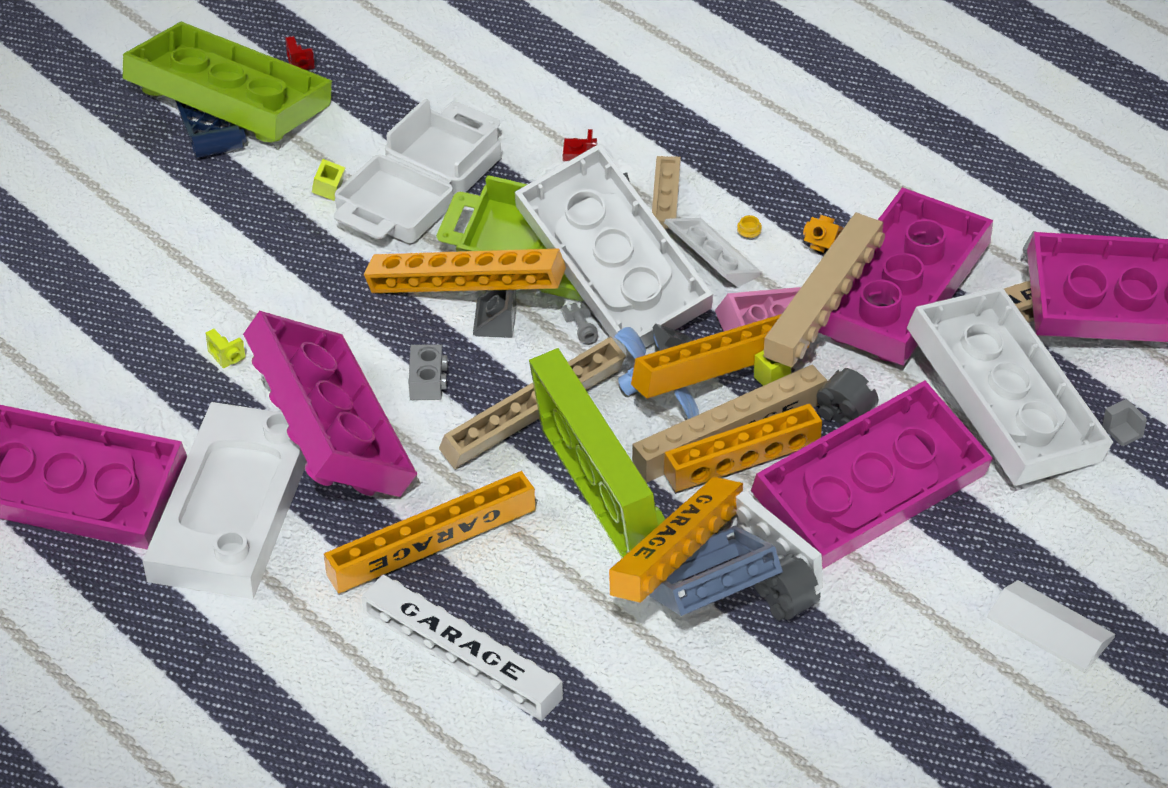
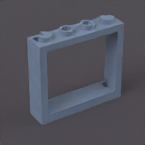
[649,525,783,616]

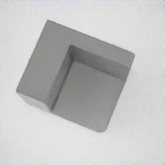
[1102,399,1147,446]

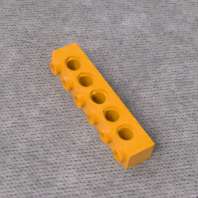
[664,403,822,492]

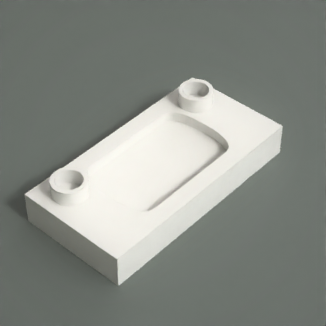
[515,144,713,359]
[907,287,1113,486]
[143,402,307,600]

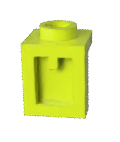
[205,328,245,368]

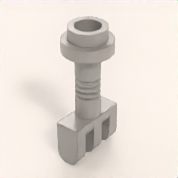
[561,301,598,344]

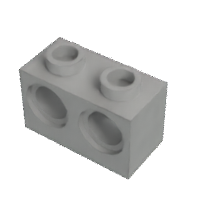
[408,345,448,400]

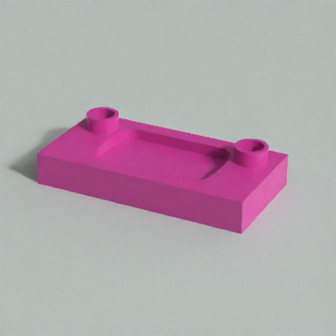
[751,380,993,569]
[0,405,187,550]

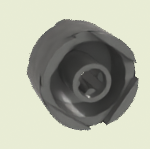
[817,368,879,426]
[755,553,821,621]

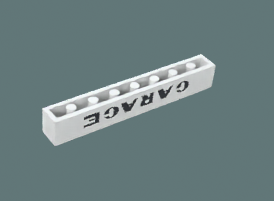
[361,575,563,721]

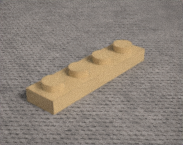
[652,156,681,229]

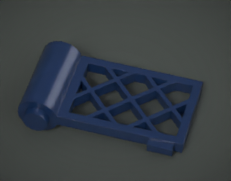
[175,100,246,159]

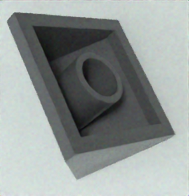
[473,290,517,338]

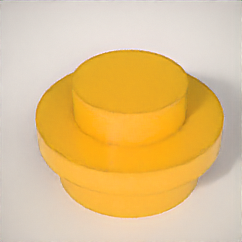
[737,215,762,238]

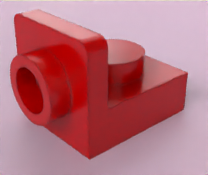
[285,36,315,70]
[563,129,597,161]

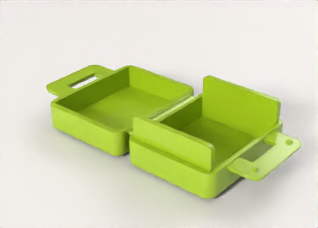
[436,175,584,301]

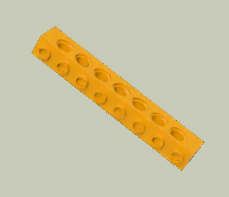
[364,248,566,293]

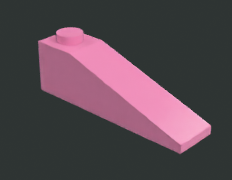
[715,287,801,331]

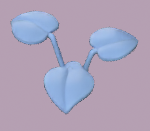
[614,327,699,419]

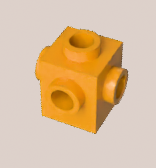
[803,215,844,252]

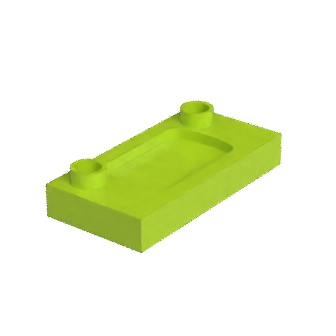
[123,21,332,142]
[529,348,665,558]

